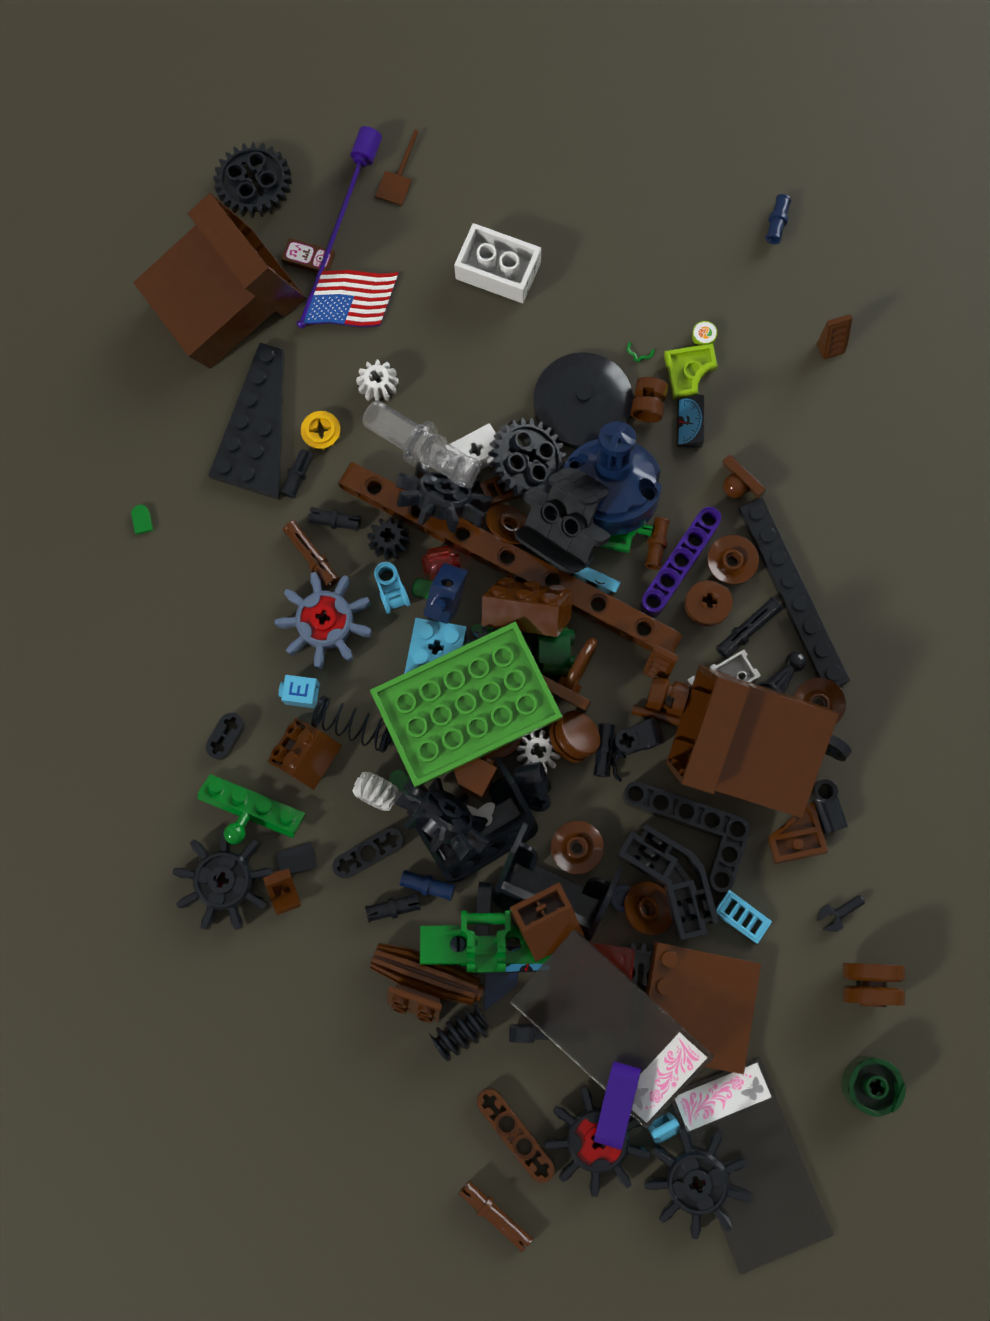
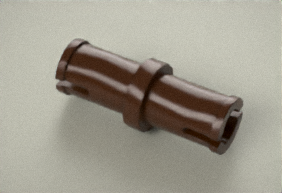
[644,517,670,570]

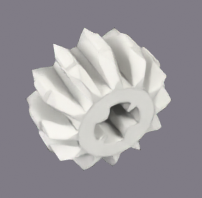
[356,359,399,403]
[516,730,560,774]
[352,772,399,811]

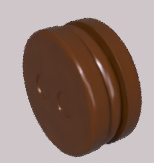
[549,711,600,763]

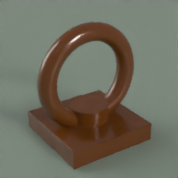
[543,638,598,712]

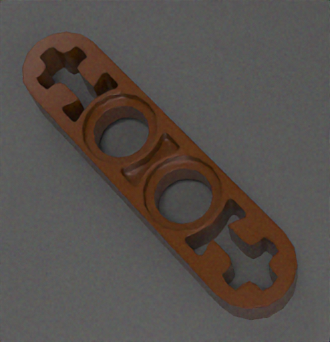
[477,1088,554,1183]

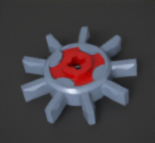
[275,572,373,669]

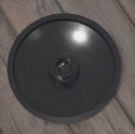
[534,352,633,449]

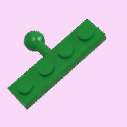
[197,774,305,844]

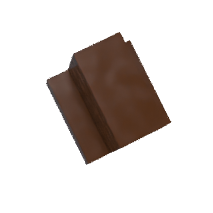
[133,193,306,369]
[665,665,839,818]

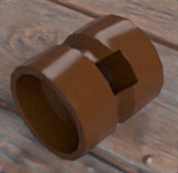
[630,377,668,423]
[646,675,690,717]

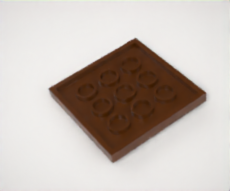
[636,942,761,1074]

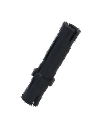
[716,597,783,659]

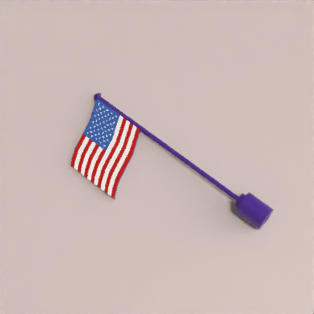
[297,126,399,328]

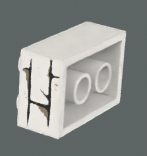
[454,223,541,303]

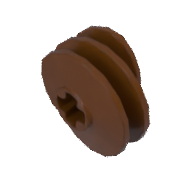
[685,580,733,627]

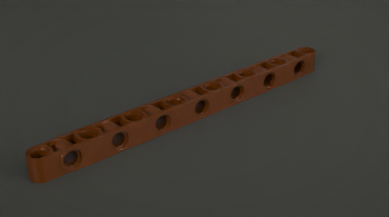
[338,462,682,653]

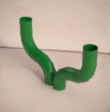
[627,342,655,363]

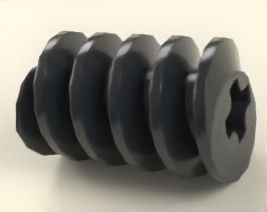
[429,1004,490,1062]

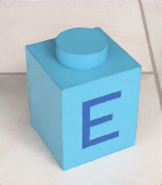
[279,675,320,708]

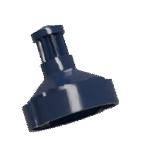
[564,421,662,535]

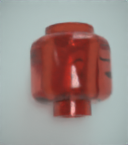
[422,546,461,581]

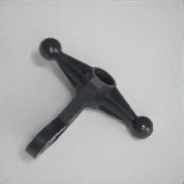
[756,652,852,761]

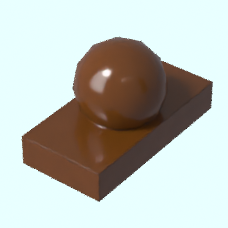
[723,455,766,499]

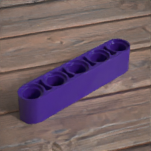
[641,507,721,617]

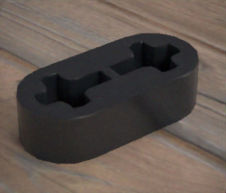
[206,713,245,760]

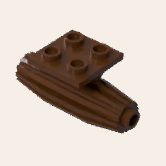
[370,943,484,1023]

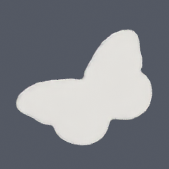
[466,802,495,826]

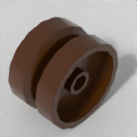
[842,962,905,1007]

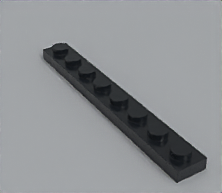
[738,498,851,686]

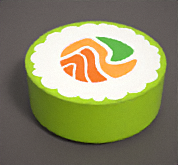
[692,321,717,346]

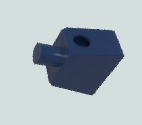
[424,563,468,624]

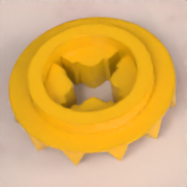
[301,411,341,450]

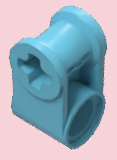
[374,562,411,614]

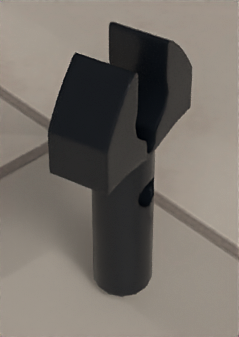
[816,895,865,932]

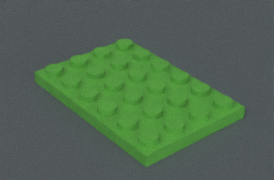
[370,621,562,788]

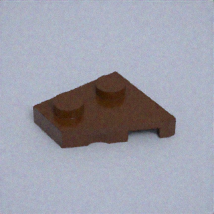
[767,802,828,865]

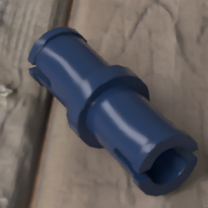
[765,194,792,244]
[400,870,456,901]

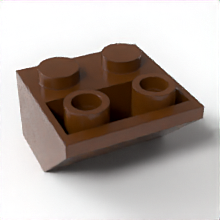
[267,718,342,790]
[454,756,498,802]
[510,883,585,962]

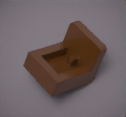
[263,868,301,915]

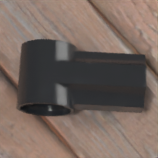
[810,779,848,834]

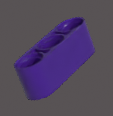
[594,1061,641,1150]

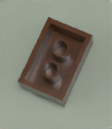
[481,578,573,637]

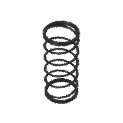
[311,695,392,753]

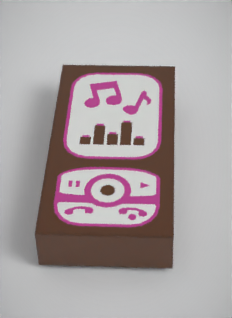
[281,238,335,273]

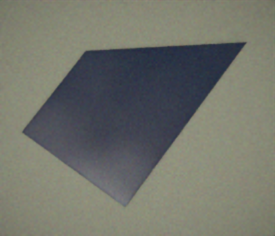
[484,972,518,1011]

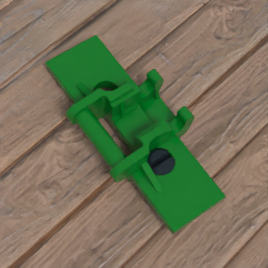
[420,910,552,972]

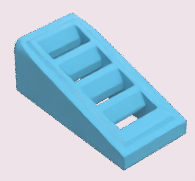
[715,890,772,944]
[646,1112,680,1144]

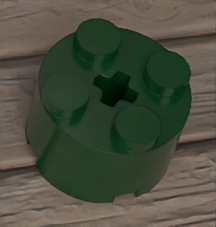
[532,626,575,678]
[842,1056,906,1117]

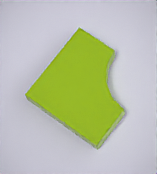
[664,343,718,400]

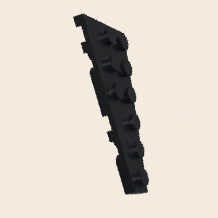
[208,343,284,500]

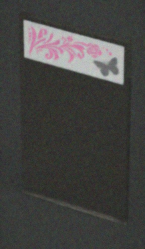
[510,929,714,1129]
[669,1057,834,1275]

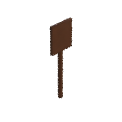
[375,129,419,206]

